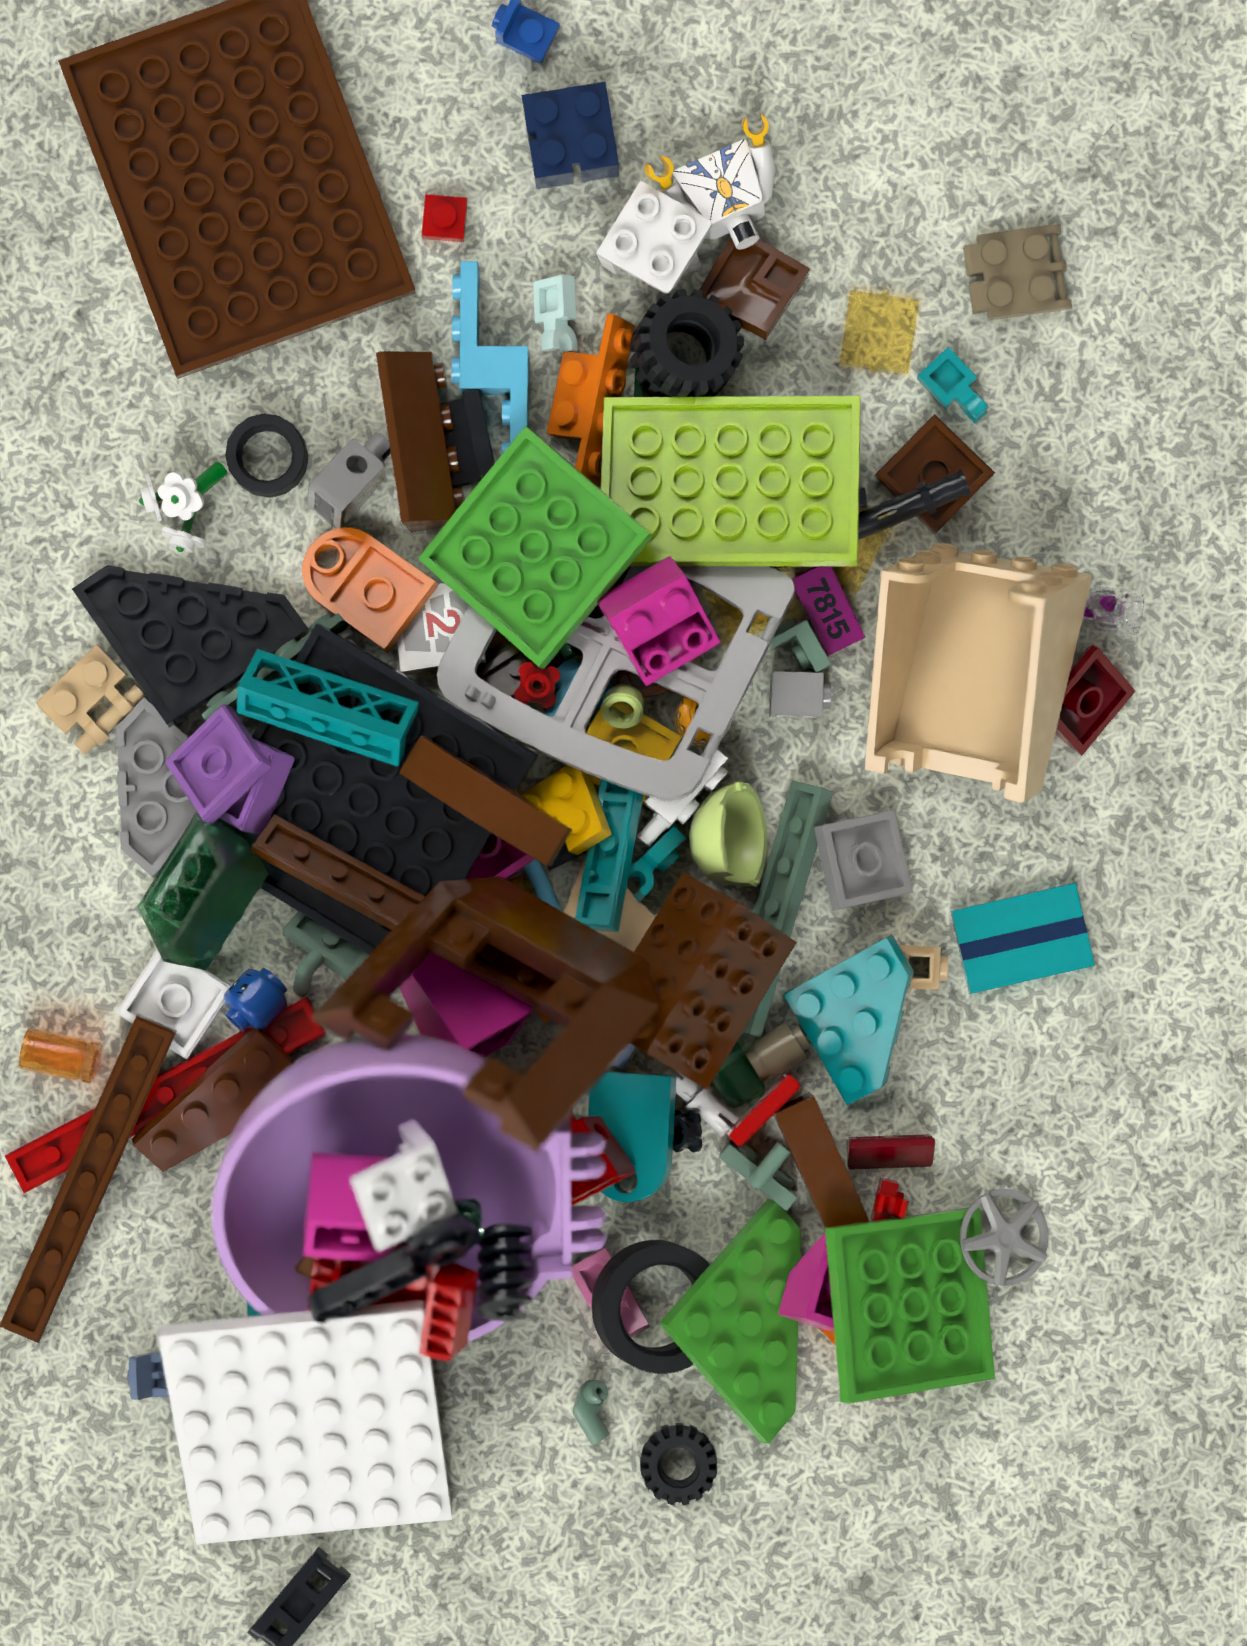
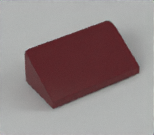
[846,1134,935,1170]

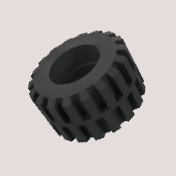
[629,289,744,397]

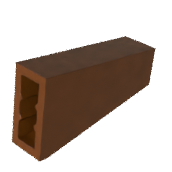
[773,1092,869,1228]

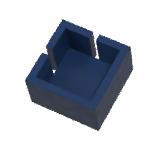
[521,82,619,190]

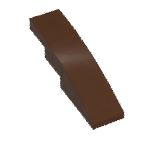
[399,736,572,867]

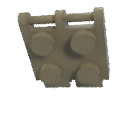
[963,224,1073,321]

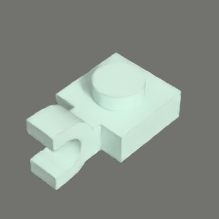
[533,274,578,353]

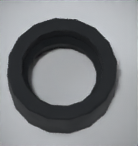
[225,414,309,498]

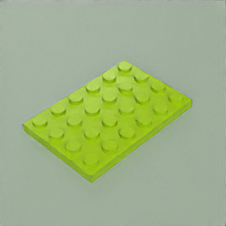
[601,396,861,566]

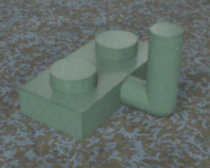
[283,911,369,996]
[719,1139,797,1211]

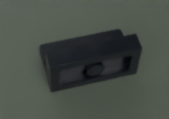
[442,389,495,486]

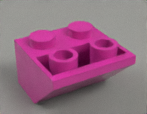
[597,556,721,686]
[303,1152,395,1261]

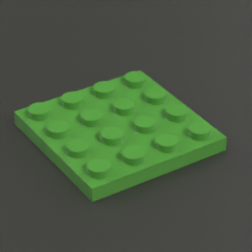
[417,426,654,669]
[825,1207,995,1404]

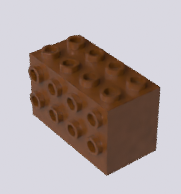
[631,872,797,1090]

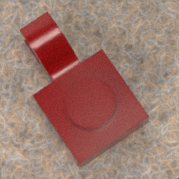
[870,1177,909,1221]

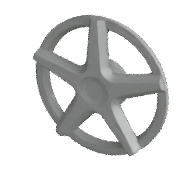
[960,1189,1048,1286]

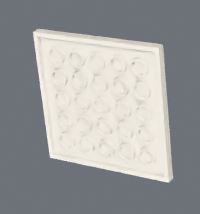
[158,1300,452,1545]

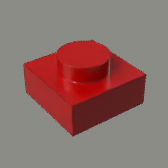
[421,194,468,242]

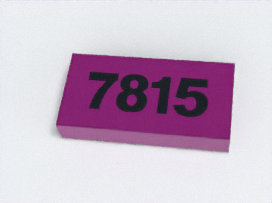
[791,566,866,656]

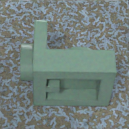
[769,618,831,673]

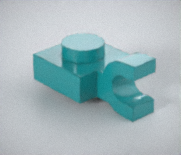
[917,347,989,424]
[629,826,686,902]

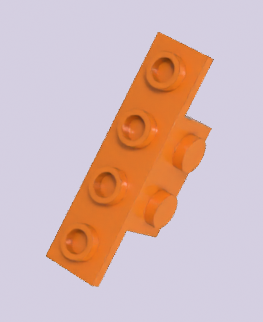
[546,314,636,489]

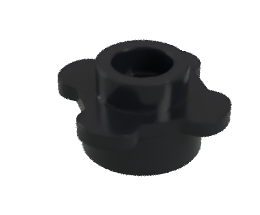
[673,1110,703,1153]

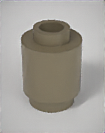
[745,1022,811,1081]

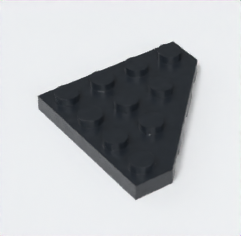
[72,565,310,728]

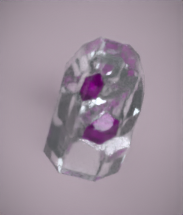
[1081,586,1144,636]

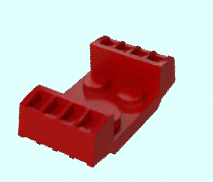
[307,1240,479,1361]

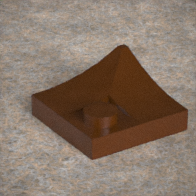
[699,238,810,340]

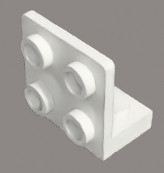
[596,180,712,295]
[350,1119,458,1251]

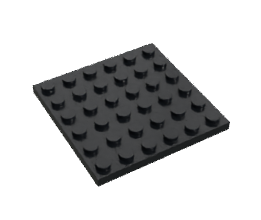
[190,623,539,955]

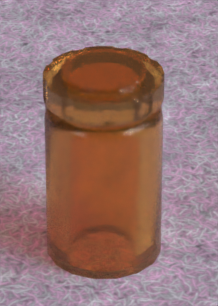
[19,1027,102,1084]

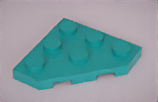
[783,934,914,1105]

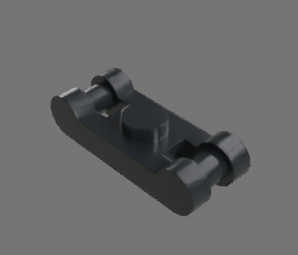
[247,1546,351,1646]

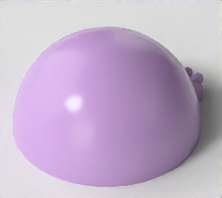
[212,1034,606,1342]

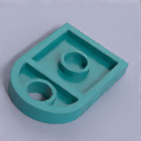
[588,1071,676,1202]

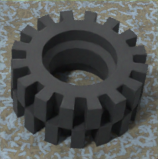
[640,1423,718,1505]

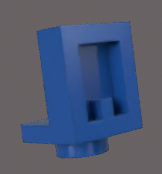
[492,0,560,65]

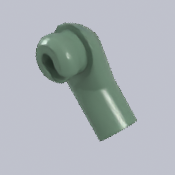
[573,1380,610,1445]

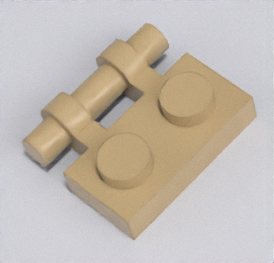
[36,644,147,755]

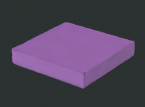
[165,704,272,824]

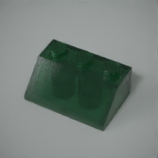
[137,812,268,970]

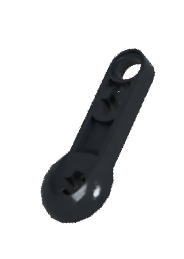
[307,1217,481,1323]

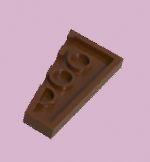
[132,1028,296,1172]

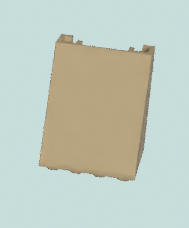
[865,543,1092,803]

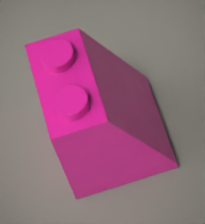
[400,953,533,1058]

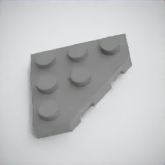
[115,697,203,878]

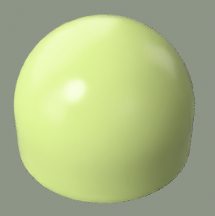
[601,684,644,729]

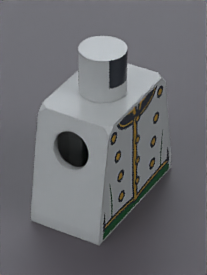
[307,432,391,529]

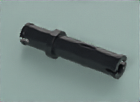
[858,469,972,540]

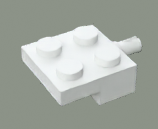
[637,749,728,847]

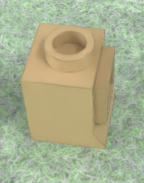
[899,945,948,990]

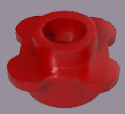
[514,662,560,708]

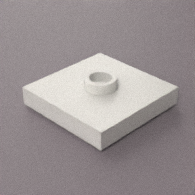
[115,941,232,1059]

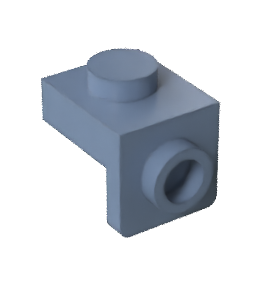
[127,1352,169,1400]

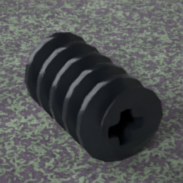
[477,1223,532,1321]

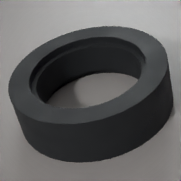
[591,1240,710,1374]

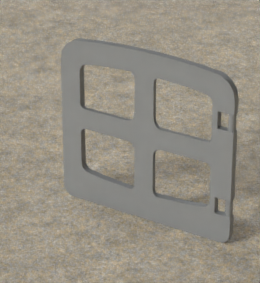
[437,566,795,801]

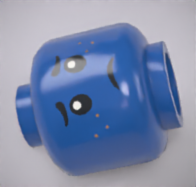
[223,968,287,1032]

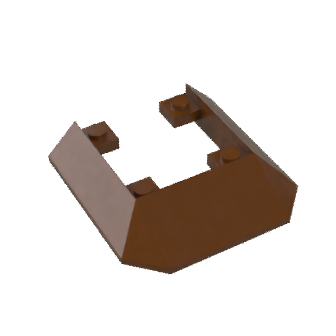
[312,876,659,1153]

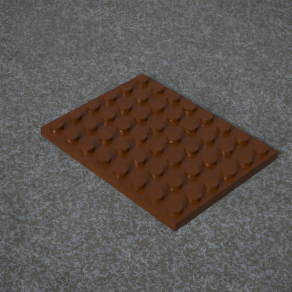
[58,0,416,379]

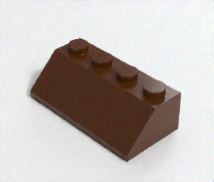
[376,351,465,532]

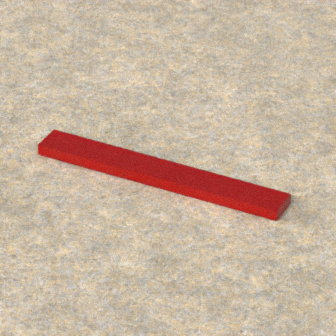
[5,996,327,1193]

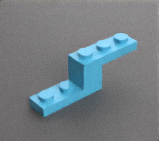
[451,261,529,454]

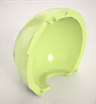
[689,782,767,887]

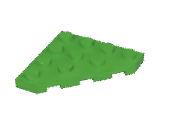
[659,1199,801,1444]

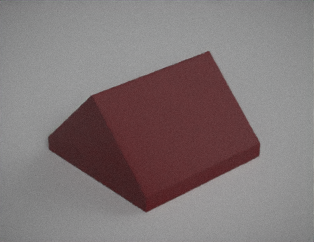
[1055,644,1135,756]

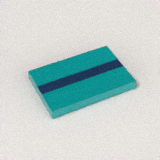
[950,883,1095,994]

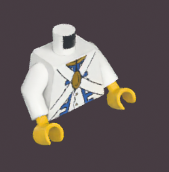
[644,113,776,250]

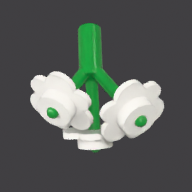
[139,462,227,552]

